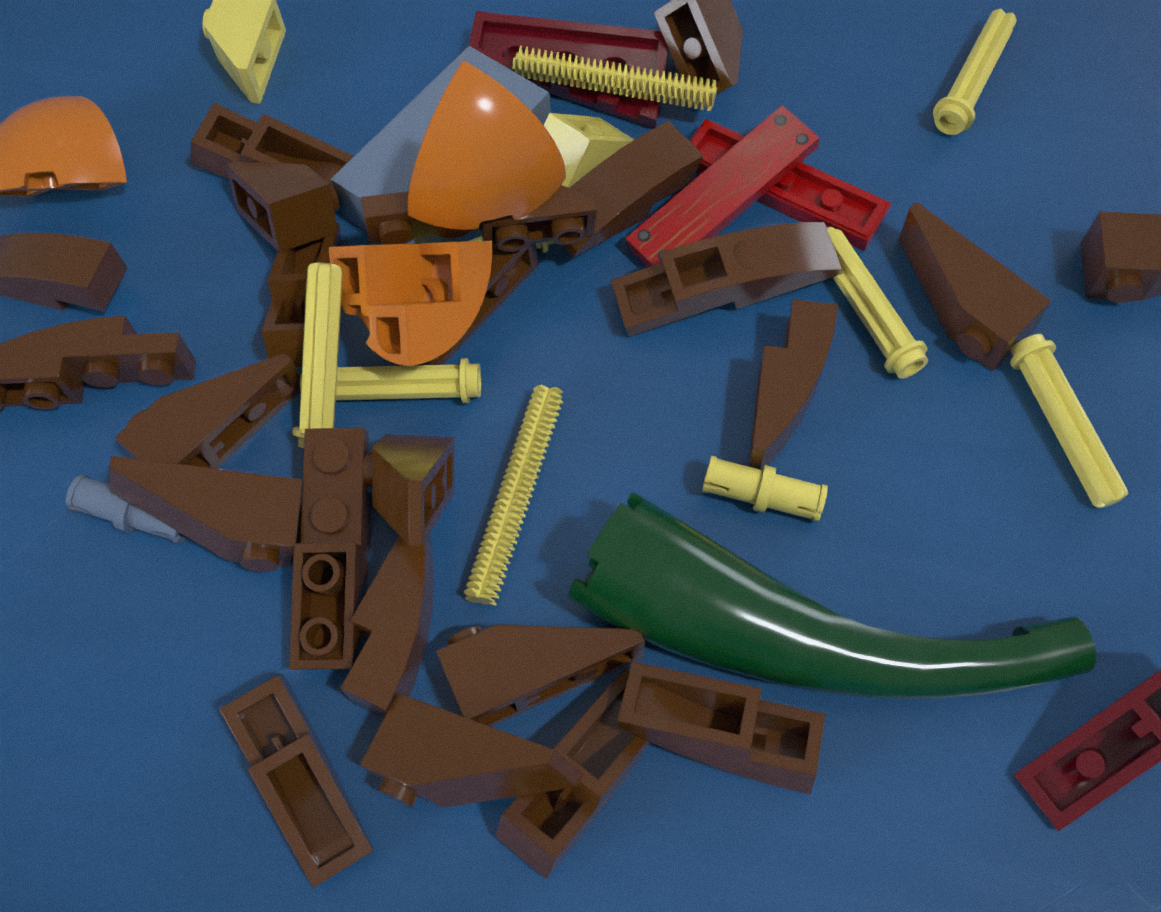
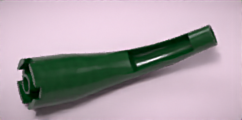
[568,492,1096,699]

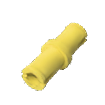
[702,455,828,523]

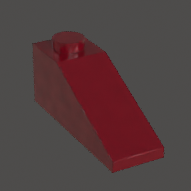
[1014,668,1161,831]

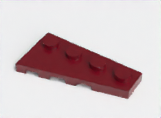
[469,11,669,129]

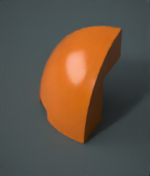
[407,60,566,230]
[0,96,127,197]
[328,241,492,366]

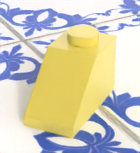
[202,0,286,104]
[544,113,634,188]

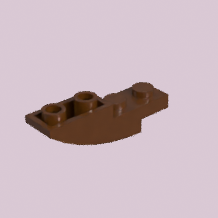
[361,185,597,252]
[611,222,842,337]
[0,316,196,410]
[289,428,372,670]

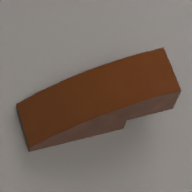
[191,103,354,183]
[562,121,704,258]
[261,223,341,367]
[0,233,127,312]
[748,299,838,470]
[341,535,434,718]
[617,661,825,795]
[495,668,651,879]
[219,674,373,888]

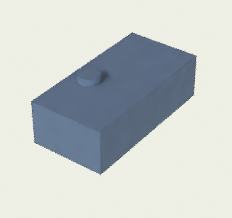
[331,46,551,245]

